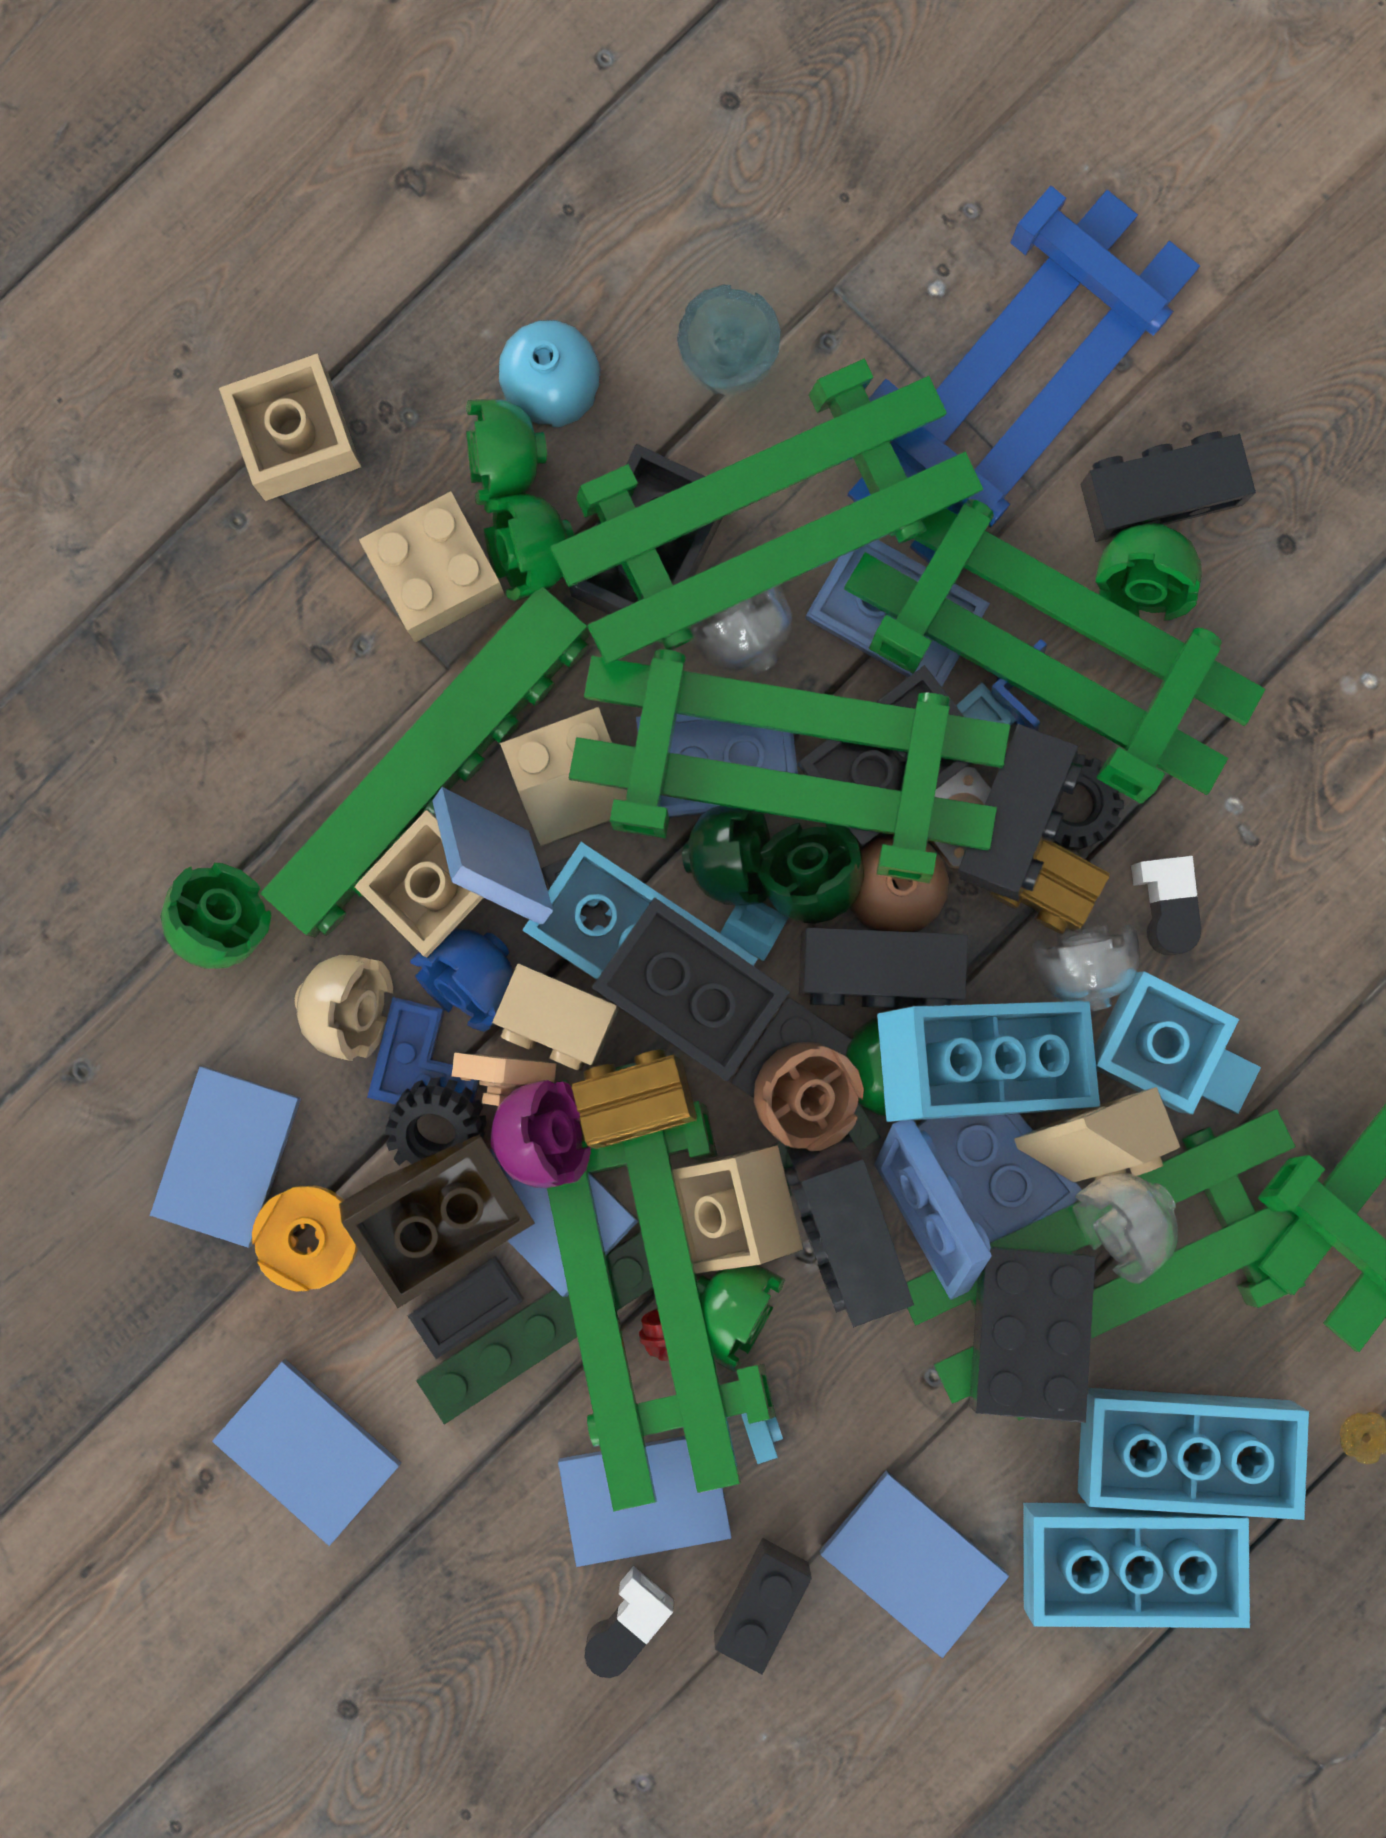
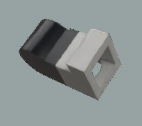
[1131,856,1201,955]
[584,1566,674,1678]

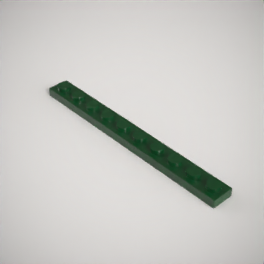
[416,1103,881,1425]

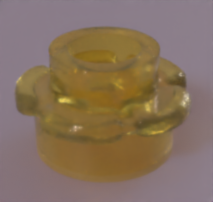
[1340,1412,1386,1464]

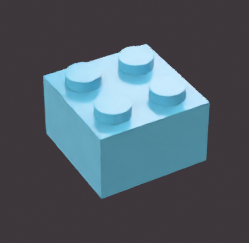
[1094,971,1239,1114]

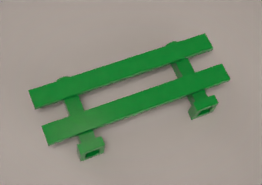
[550,358,983,665]
[844,499,1266,804]
[568,649,1010,883]
[547,1063,776,1512]
[1258,1103,1386,1352]
[907,1109,1306,1421]

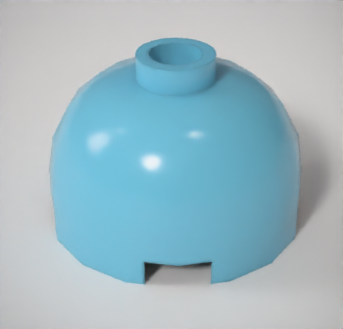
[499,320,600,427]

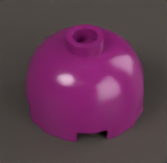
[491,1080,591,1188]

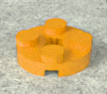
[252,1185,358,1292]

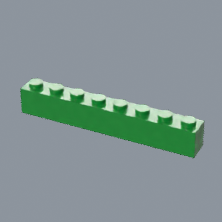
[260,587,590,938]

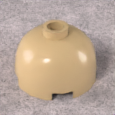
[295,955,393,1061]

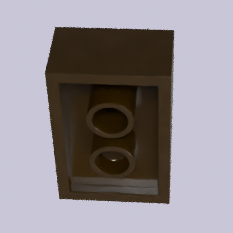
[339,1134,535,1308]

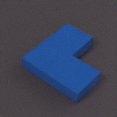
[367,997,479,1105]

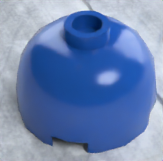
[410,928,514,1032]

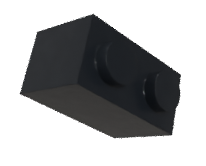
[714,1538,812,1675]

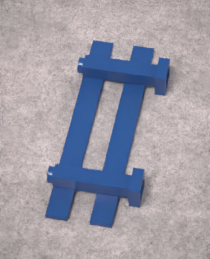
[847,185,1200,563]

